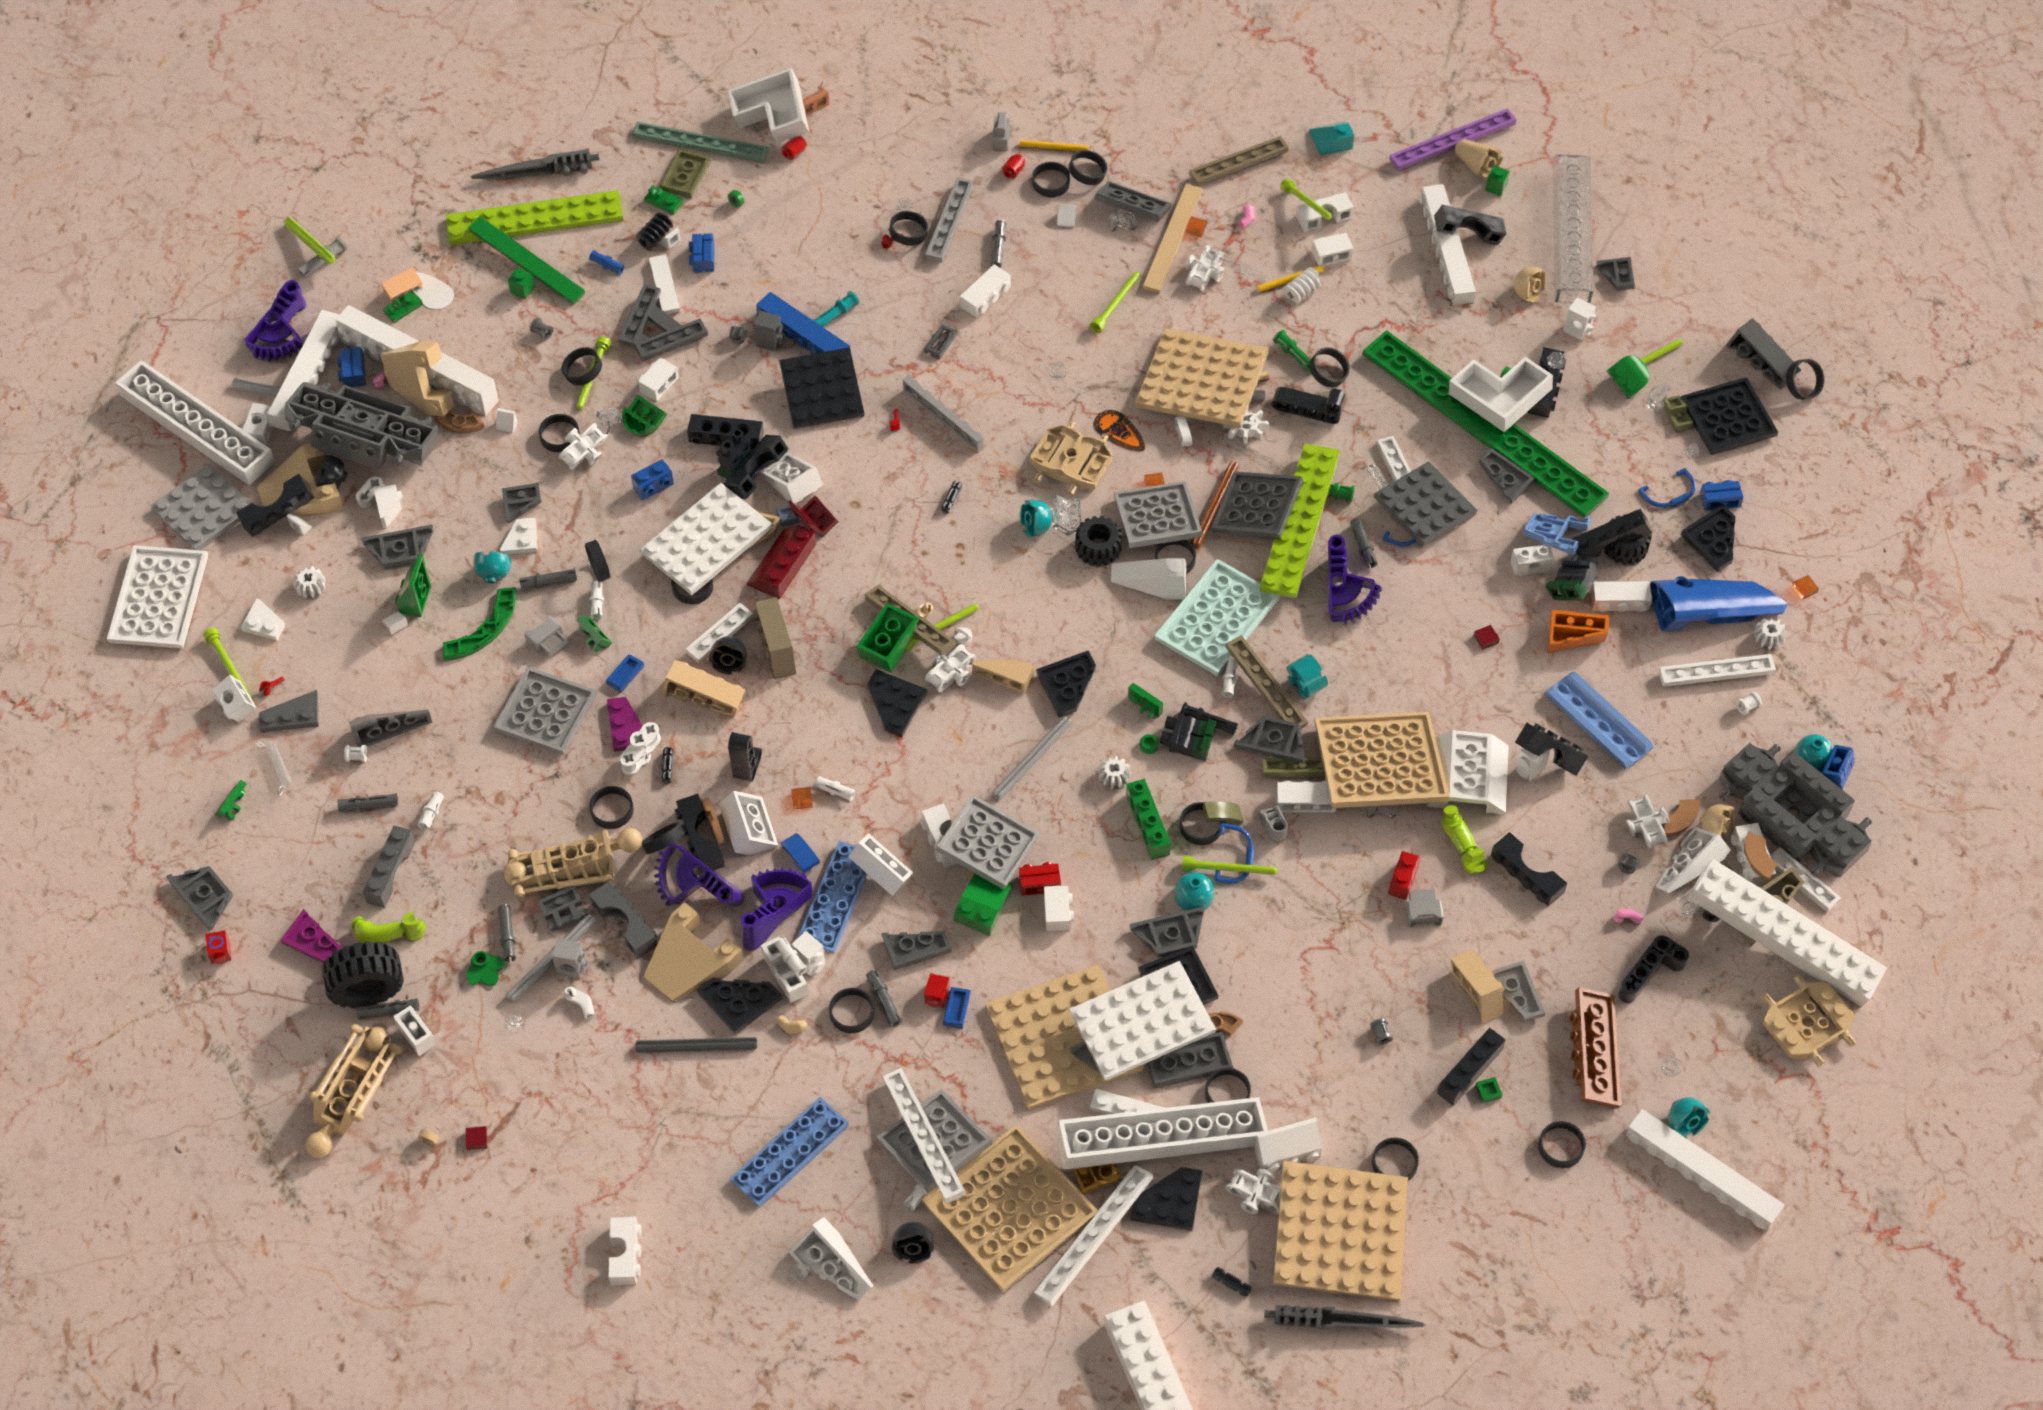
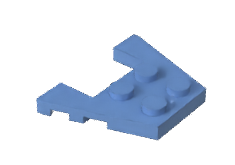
[1523,513,1592,555]

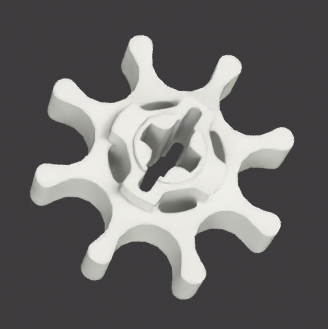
[1223,409,1269,444]

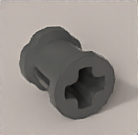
[530,318,553,340]
[1370,1018,1393,1045]

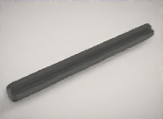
[635,1037,757,1052]

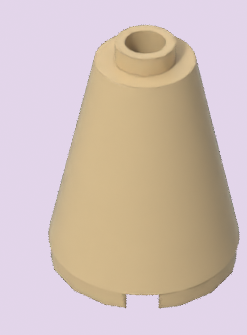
[1455,139,1503,180]

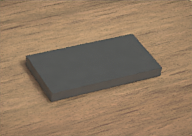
[1094,181,1171,222]
[1147,1032,1233,1088]

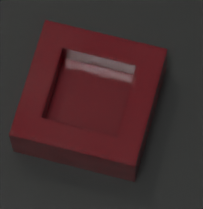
[1473,625,1500,650]
[466,1126,488,1150]

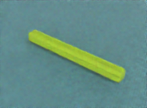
[283,217,336,265]

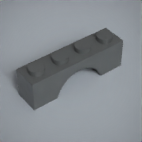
[363,825,415,908]
[589,881,657,959]

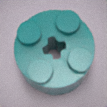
[1286,654,1328,700]

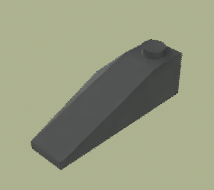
[349,709,432,747]

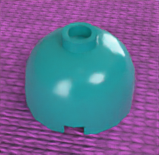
[1020,499,1054,537]
[473,551,512,583]
[1794,734,1833,772]
[1175,872,1214,911]
[1668,1097,1710,1138]

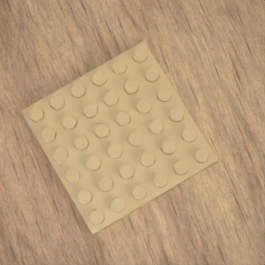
[1135,328,1269,428]
[1314,712,1450,808]
[985,965,1143,1110]
[921,1124,1098,1292]
[1273,1161,1408,1301]

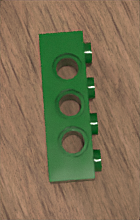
[1126,778,1171,860]

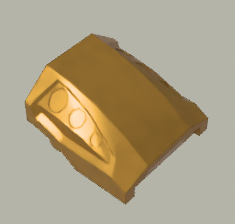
[1072,1163,1123,1195]

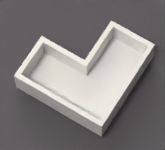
[728,68,809,143]
[1449,357,1553,432]

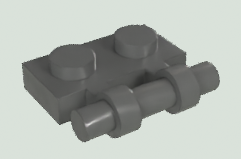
[538,885,587,931]

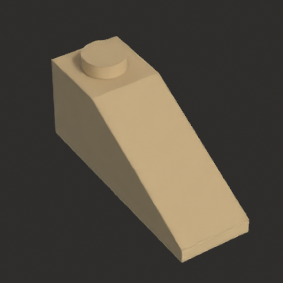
[972,660,1034,694]

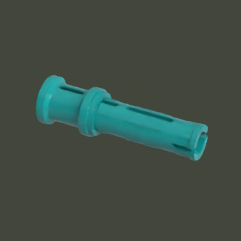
[813,291,859,327]

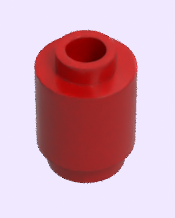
[782,136,807,160]
[1002,154,1026,179]

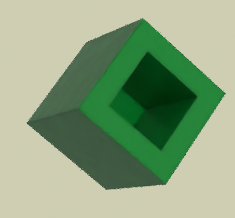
[1485,165,1510,196]
[508,268,535,299]

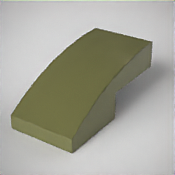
[1663,395,1694,432]
[1203,801,1244,824]

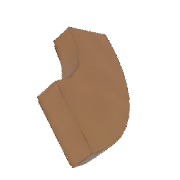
[434,410,485,433]
[701,797,725,844]
[1662,800,1700,837]
[1744,832,1778,882]
[1207,1012,1243,1037]

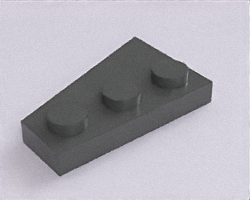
[1479,448,1535,504]
[259,690,319,732]
[881,931,951,970]

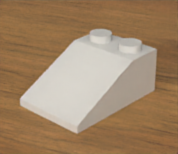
[759,453,823,503]

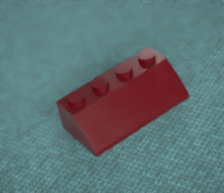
[747,525,816,600]

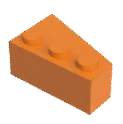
[1547,610,1609,653]

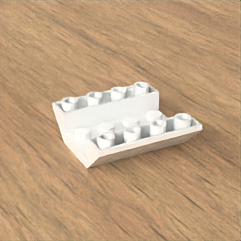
[1427,730,1508,814]

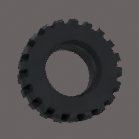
[322,942,404,1008]

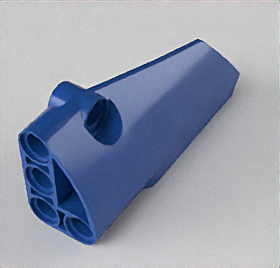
[1650,576,1788,631]

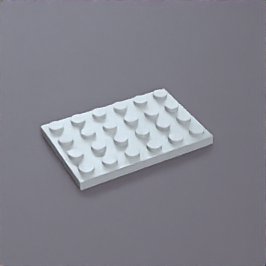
[640,483,773,595]
[107,545,208,649]
[1069,961,1216,1081]

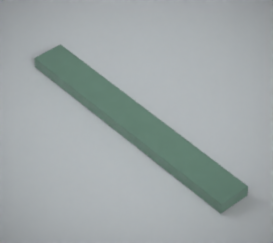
[632,122,768,163]

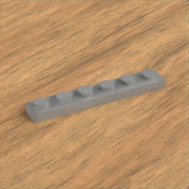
[925,177,974,263]
[903,376,983,453]

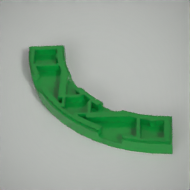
[443,587,517,661]

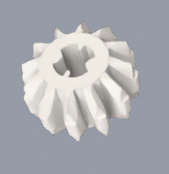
[293,567,326,598]
[1754,617,1787,650]
[1098,756,1131,789]

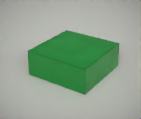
[1475,1077,1503,1104]

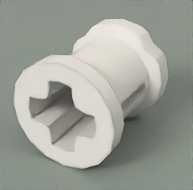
[1736,692,1762,715]
[344,745,367,762]

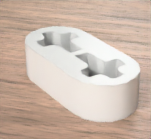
[1174,416,1192,447]
[356,476,385,508]

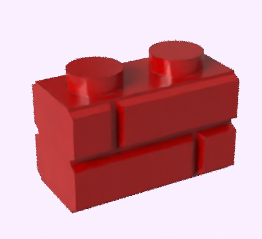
[1388,851,1421,900]
[1019,862,1061,896]

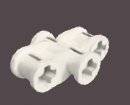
[1186,246,1224,291]
[558,423,608,470]
[925,644,977,693]
[620,722,661,776]
[1626,794,1670,849]
[1225,1169,1280,1214]

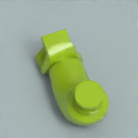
[1441,805,1489,874]
[350,911,426,943]

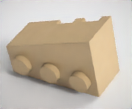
[1451,949,1504,1024]

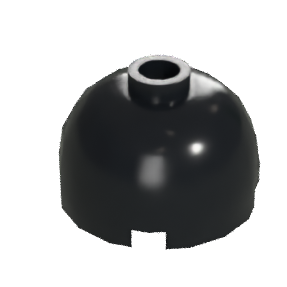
[317,454,348,489]
[709,636,747,675]
[892,1222,934,1264]

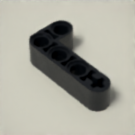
[1271,387,1346,424]
[728,732,762,782]
[1618,935,1689,1003]

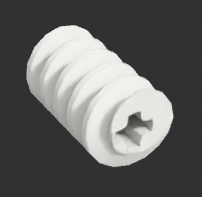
[1282,267,1321,303]

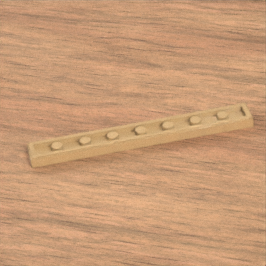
[1143,184,1202,294]

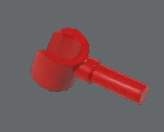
[881,233,904,249]
[889,409,900,431]
[259,676,285,696]

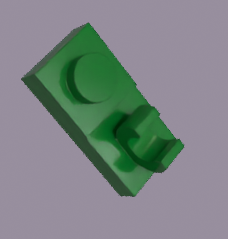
[644,185,683,215]
[383,290,423,323]
[576,615,612,652]
[1128,683,1163,719]
[214,780,247,820]

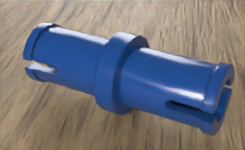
[589,250,625,275]

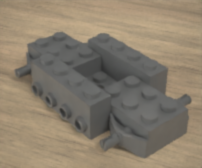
[285,382,439,469]
[1719,743,1872,877]

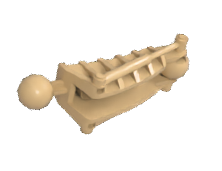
[504,828,642,899]
[305,1024,403,1158]

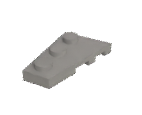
[1492,960,1545,1022]

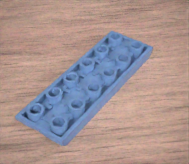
[1544,672,1653,770]
[797,841,868,953]
[730,1097,849,1207]

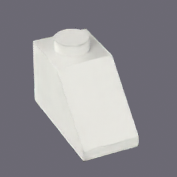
[374,484,404,529]

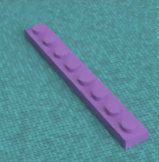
[1389,108,1517,171]

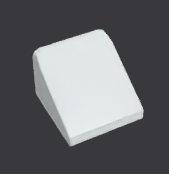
[1057,205,1076,227]
[660,228,680,250]
[496,408,517,433]
[287,514,312,535]
[382,611,408,634]

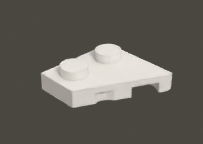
[500,518,537,555]
[241,598,285,641]

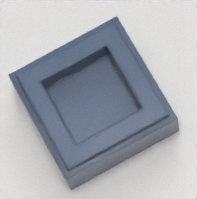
[776,505,799,527]

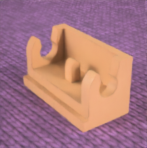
[382,268,423,303]

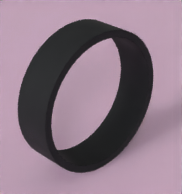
[1068,150,1108,185]
[1032,162,1070,197]
[889,211,928,246]
[561,347,602,385]
[1309,347,1350,387]
[1786,359,1825,399]
[539,414,580,452]
[1155,539,1196,574]
[585,540,611,582]
[671,579,713,604]
[589,786,634,829]
[1180,802,1223,845]
[642,822,685,854]
[829,988,874,1033]
[1205,1068,1251,1103]
[1538,1121,1586,1168]
[1372,1137,1419,1181]

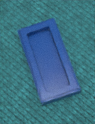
[606,654,644,693]
[943,987,971,1029]

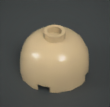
[1513,266,1547,303]
[1699,804,1735,843]

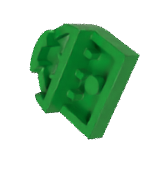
[1606,355,1649,399]
[622,394,667,436]

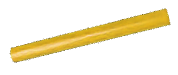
[1019,140,1088,152]
[1257,265,1324,292]

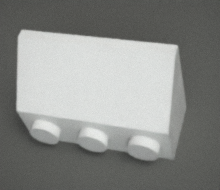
[719,791,778,855]
[1254,1117,1323,1173]

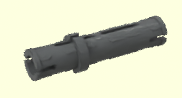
[991,220,1006,268]
[1350,518,1378,568]
[519,568,577,590]
[337,793,398,812]
[498,904,516,962]
[866,969,902,1027]
[356,998,420,1020]

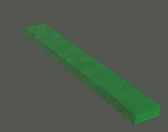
[468,216,585,305]

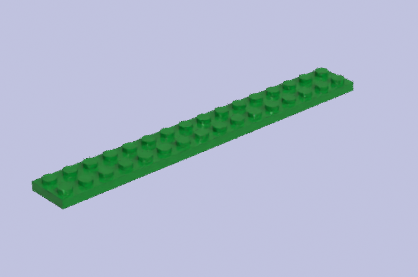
[1362,330,1609,518]

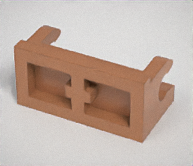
[802,85,830,116]

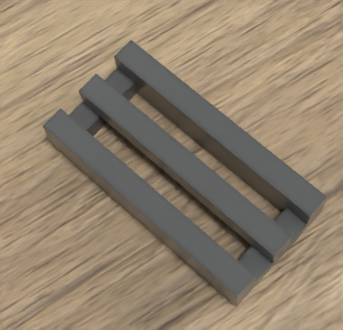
[924,324,957,359]

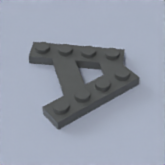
[618,284,708,361]

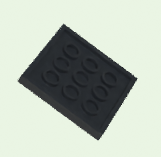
[779,347,865,429]
[1681,377,1778,455]

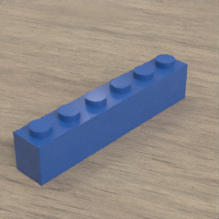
[756,292,850,354]

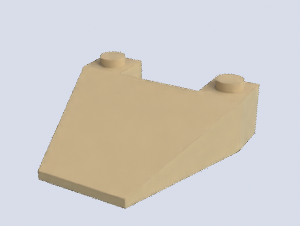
[380,340,455,416]
[257,443,343,515]
[644,902,743,1002]

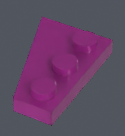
[607,697,643,752]
[281,909,342,963]

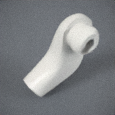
[564,987,595,1019]

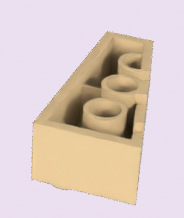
[661,660,745,717]

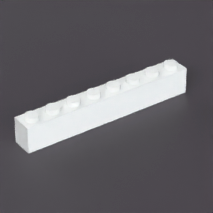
[1419,184,1476,305]
[267,310,339,431]
[1626,1109,1785,1231]

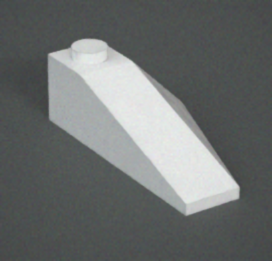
[1111,558,1186,600]
[1655,827,1731,893]
[788,1218,873,1301]

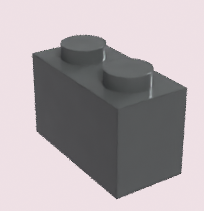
[754,311,784,351]

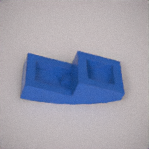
[781,833,820,873]

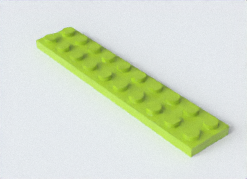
[446,190,624,245]
[1260,443,1340,598]

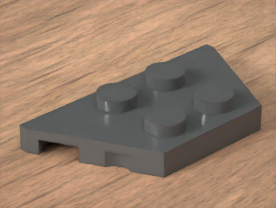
[361,525,434,569]
[1234,716,1305,764]
[166,866,233,931]
[1130,906,1204,958]

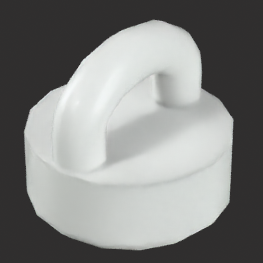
[954,627,972,646]

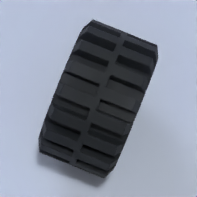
[1604,514,1652,565]
[1075,516,1122,567]

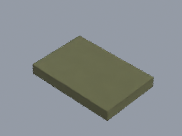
[659,149,711,199]

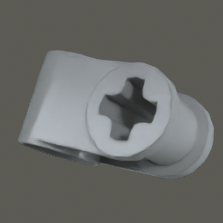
[1258,803,1288,843]

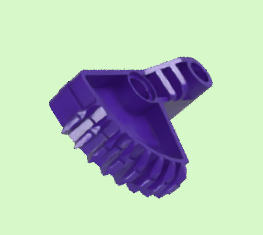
[245,280,306,361]
[1328,535,1382,625]
[654,843,744,906]
[741,867,813,951]

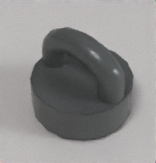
[729,326,748,344]
[1618,853,1640,874]

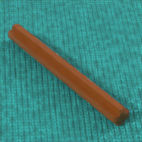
[1191,461,1239,549]

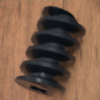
[636,213,673,251]

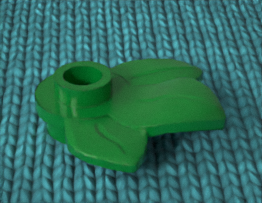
[467,951,506,986]

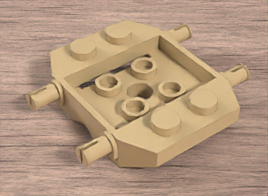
[1030,420,1113,497]
[1761,974,1857,1067]

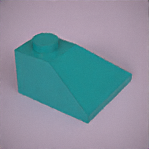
[1309,122,1354,156]

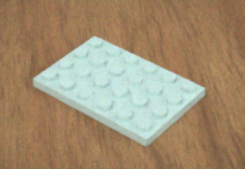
[1154,559,1280,676]

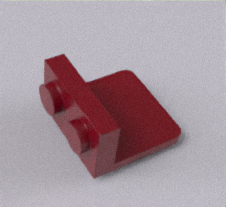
[788,495,839,537]

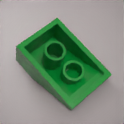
[395,554,432,617]
[856,603,919,673]
[953,873,1013,936]

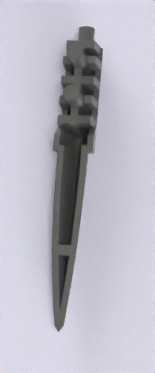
[470,149,599,179]
[1264,1305,1425,1329]

